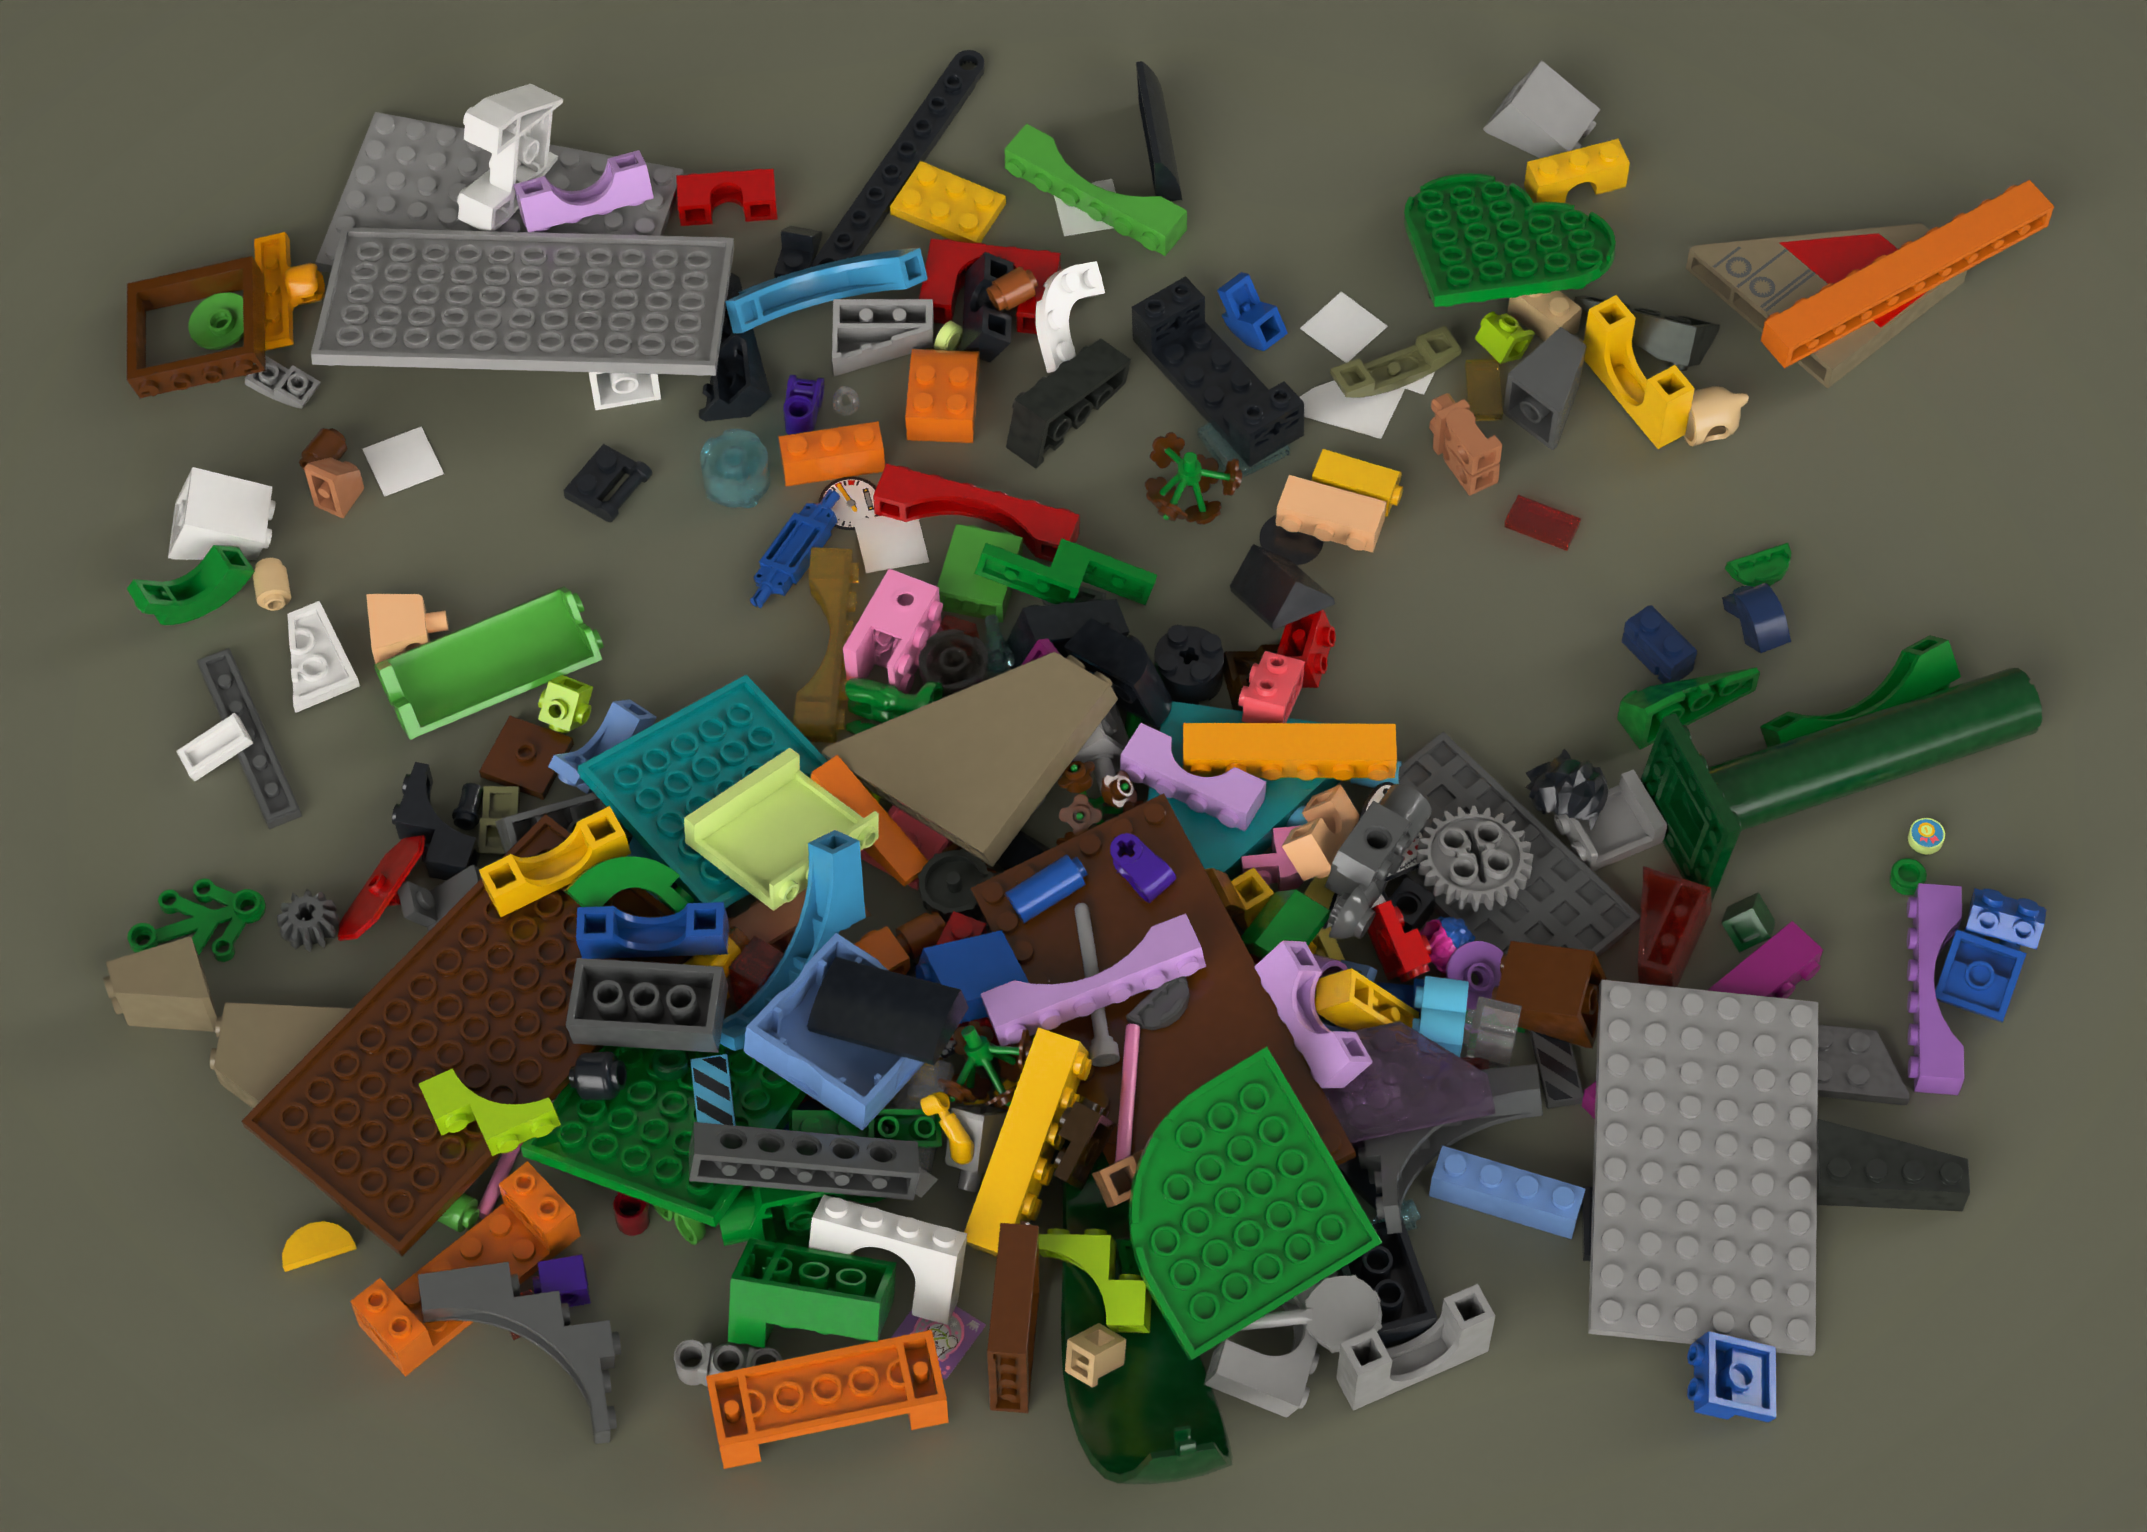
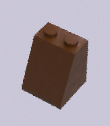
[1491,941,1607,1049]

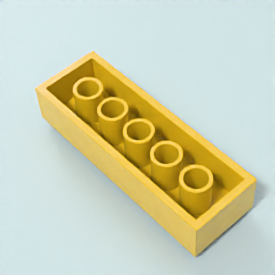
[964,1027,1092,1257]

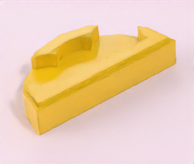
[282,1221,357,1272]

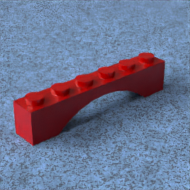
[873,463,1080,562]

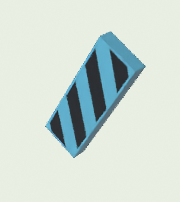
[690,1054,736,1126]

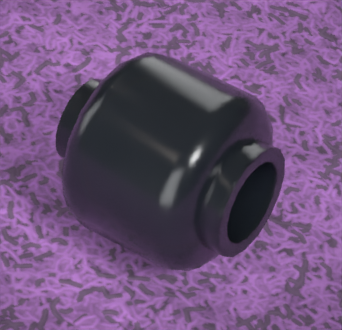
[569,1051,627,1101]

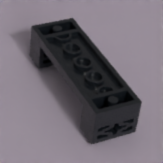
[1131,276,1304,467]

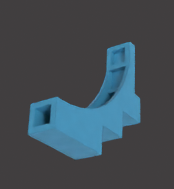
[720,830,866,1051]

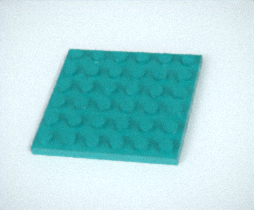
[577,674,828,908]

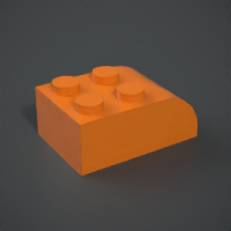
[905,349,980,443]

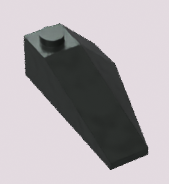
[1574,295,1720,370]

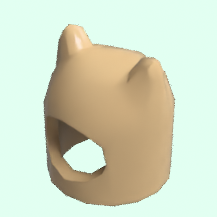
[1684,386,1749,447]

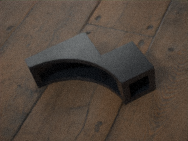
[392,762,480,880]

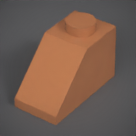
[304,457,364,518]

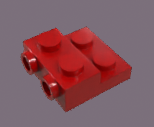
[1367,900,1432,983]

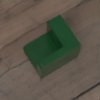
[1721,893,1776,953]

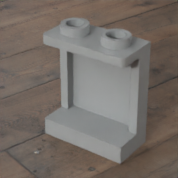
[1554,769,1667,871]

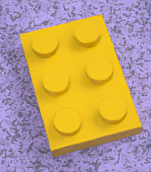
[890,161,1006,243]

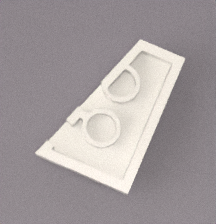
[288,601,360,713]

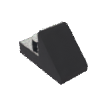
[774,226,822,278]

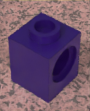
[532,1254,591,1307]

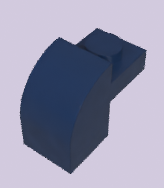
[1722,583,1791,653]

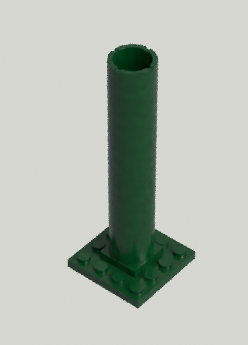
[1640,668,2042,907]

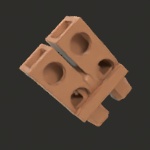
[1429,393,1502,496]

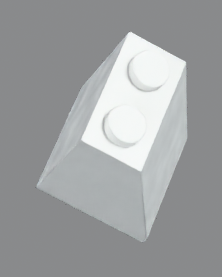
[588,372,661,410]
[168,467,276,560]

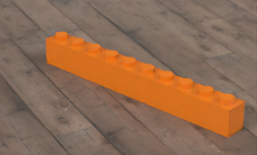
[1761,180,2054,369]

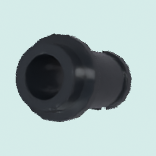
[452,783,483,830]

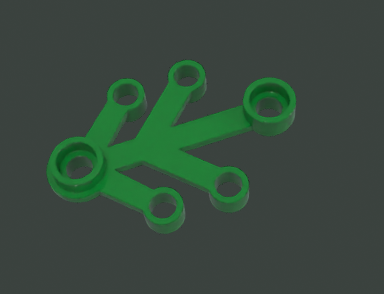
[127,878,266,962]

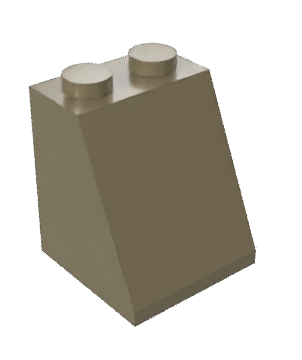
[103,936,217,1032]

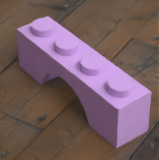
[514,150,654,232]
[1120,723,1266,831]
[1254,941,1373,1088]

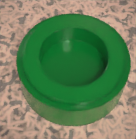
[1889,858,1927,895]

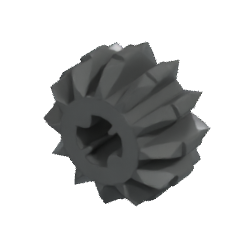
[277,889,340,952]

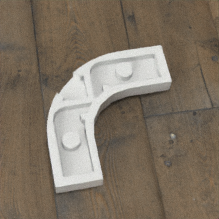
[1035,261,1105,373]

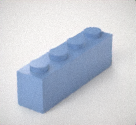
[1429,1145,1586,1239]

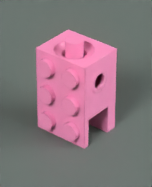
[843,569,944,694]

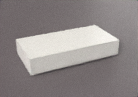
[176,713,253,781]

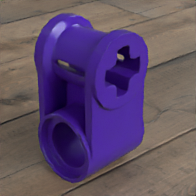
[784,374,825,435]
[1110,833,1177,903]

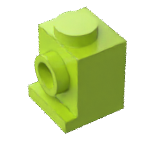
[1475,311,1536,364]

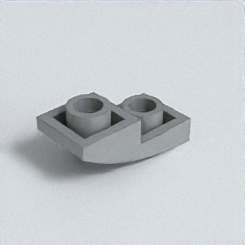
[245,355,321,409]

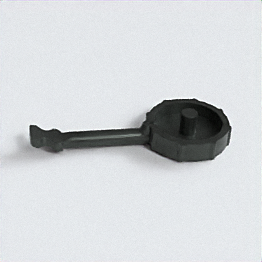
[918,849,1002,922]

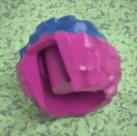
[1420,916,1476,974]

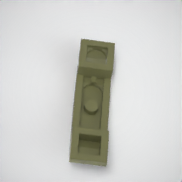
[1330,326,1462,398]

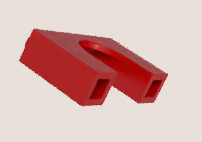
[919,238,1061,334]

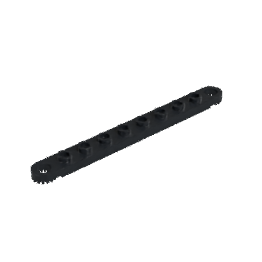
[811,50,985,267]

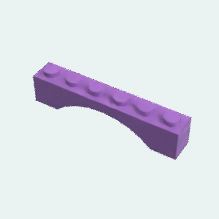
[1907,883,1964,1095]

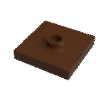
[479,716,574,800]

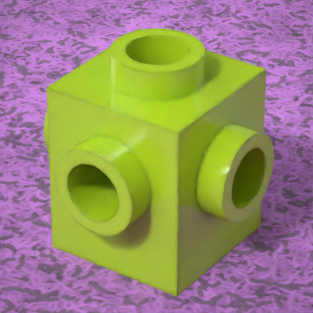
[538,675,593,733]

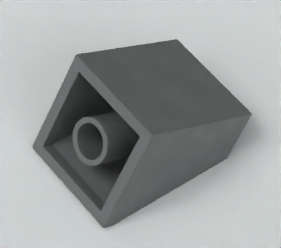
[1502,327,1586,451]

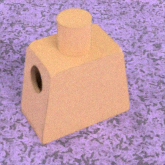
[366,594,449,664]

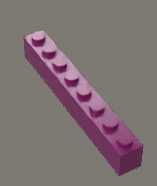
[1581,921,1823,1119]

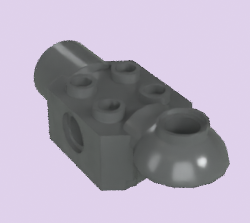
[1325,784,1432,939]

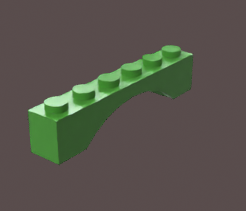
[1004,123,1187,256]

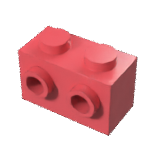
[1238,651,1305,723]

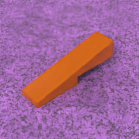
[811,755,928,887]

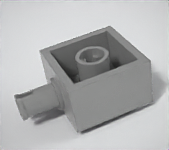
[1072,703,1129,794]

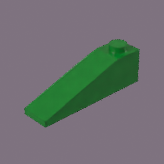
[1617,667,1760,750]

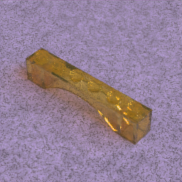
[793,547,860,743]

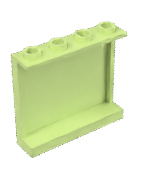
[684,748,879,911]

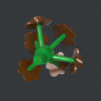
[1145,432,1242,524]
[937,1020,1033,1108]

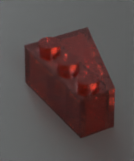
[1638,866,1712,987]

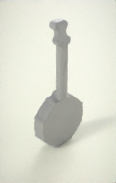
[1240,1275,1382,1353]

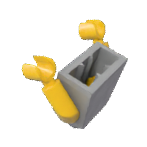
[920,1092,1008,1192]

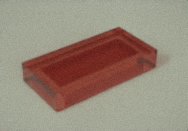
[1504,495,1581,551]

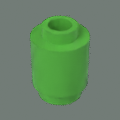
[437,1193,480,1233]

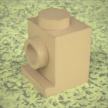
[1065,1323,1126,1388]

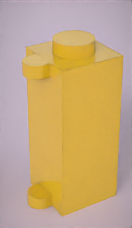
[1312,449,1403,517]

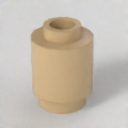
[253,558,291,611]

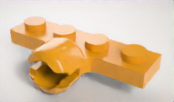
[254,232,325,351]

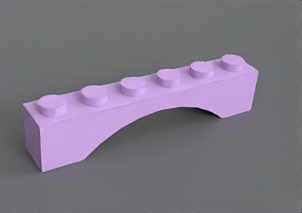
[981,913,1206,1046]

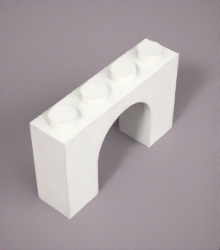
[809,1195,967,1325]

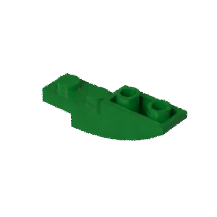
[789,1109,942,1149]

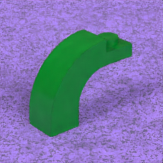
[127,545,255,625]
[564,856,695,913]

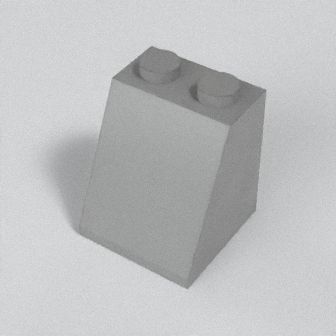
[1483,60,1600,158]

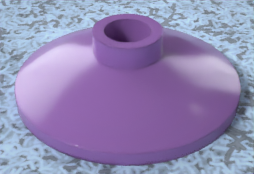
[1446,941,1504,1013]

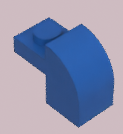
[1217,272,1288,351]

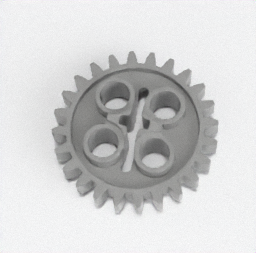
[1416,806,1533,911]

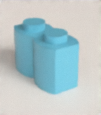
[1410,976,1469,1057]

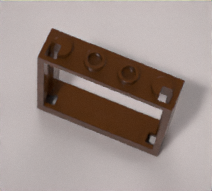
[127,256,266,398]
[987,1220,1040,1413]

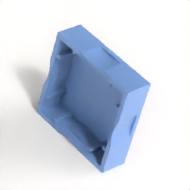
[744,933,924,1131]

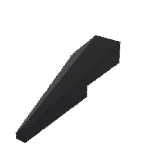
[699,273,772,422]

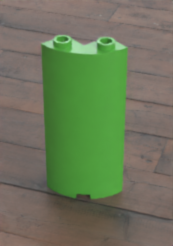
[373,586,604,740]

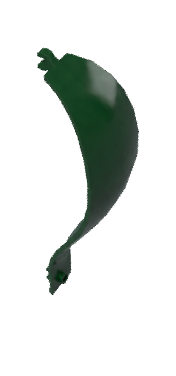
[1054,1139,1233,1484]

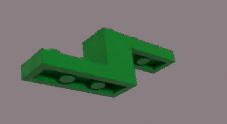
[974,538,1158,606]

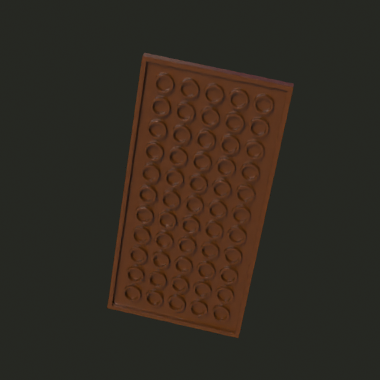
[971,793,1357,1204]
[241,814,690,1257]

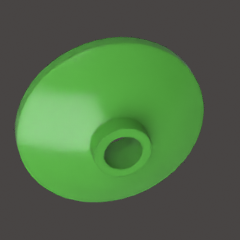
[188,292,244,350]

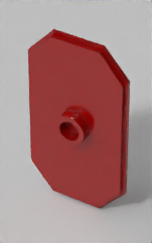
[338,835,425,941]

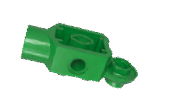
[719,1186,886,1248]

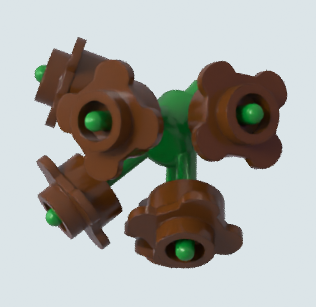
[1056,761,1144,845]

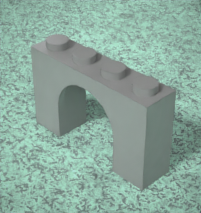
[1204,1271,1338,1418]
[1336,1284,1495,1411]

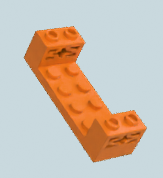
[350,1161,581,1377]
[706,1330,949,1469]

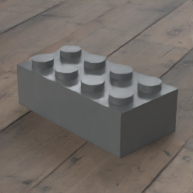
[566,958,729,1053]

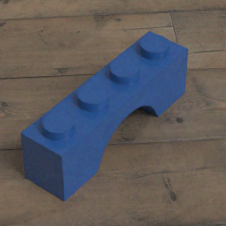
[576,902,729,959]

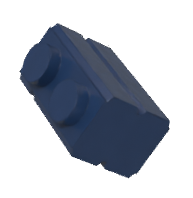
[1622,605,1697,684]

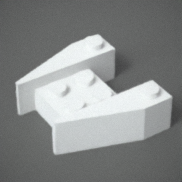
[457,84,563,231]

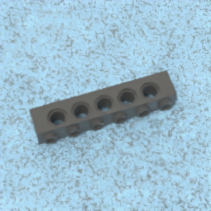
[689,1122,920,1200]

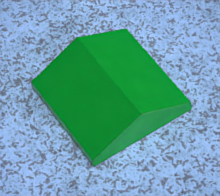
[1241,889,1331,958]

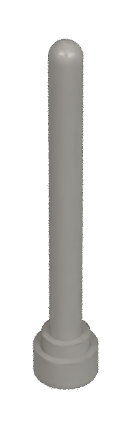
[1075,903,1120,1067]

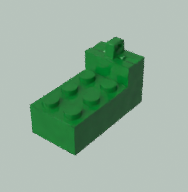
[728,1238,897,1348]

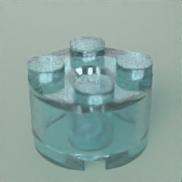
[700,429,770,508]

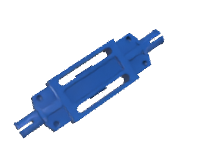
[750,489,840,608]

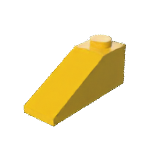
[1315,968,1419,1046]

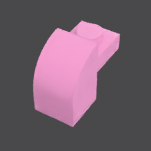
[1240,825,1304,891]

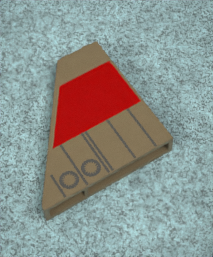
[1686,223,1967,389]

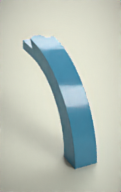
[725,248,928,333]

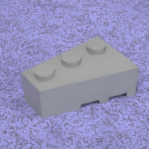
[832,299,934,377]

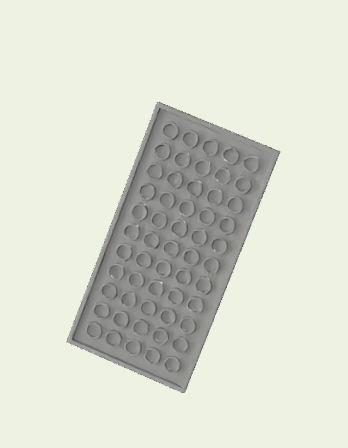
[311,227,734,376]

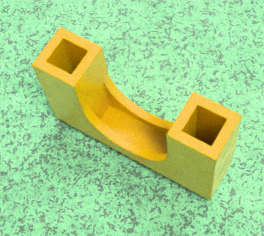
[1583,295,1695,449]

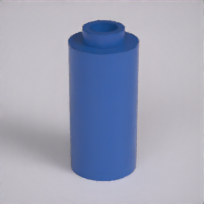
[1005,854,1088,923]

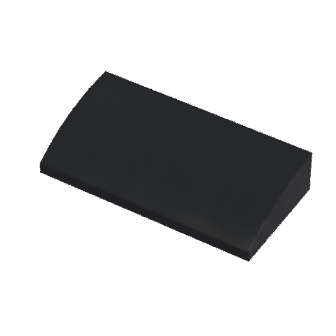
[1136,61,1182,201]
[807,957,969,1065]

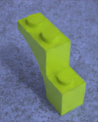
[419,1068,561,1156]
[1039,1228,1152,1333]

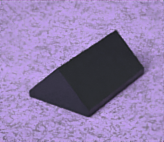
[1230,544,1335,630]

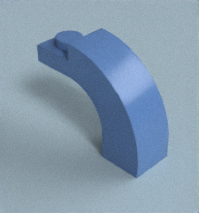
[548,699,657,794]

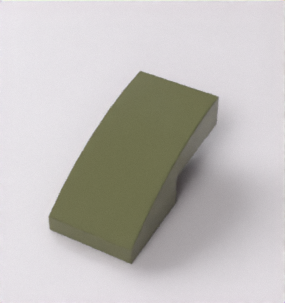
[478,786,521,855]

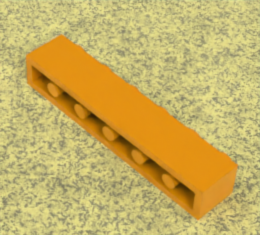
[1183,723,1397,781]

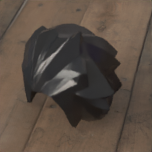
[1525,749,1608,830]

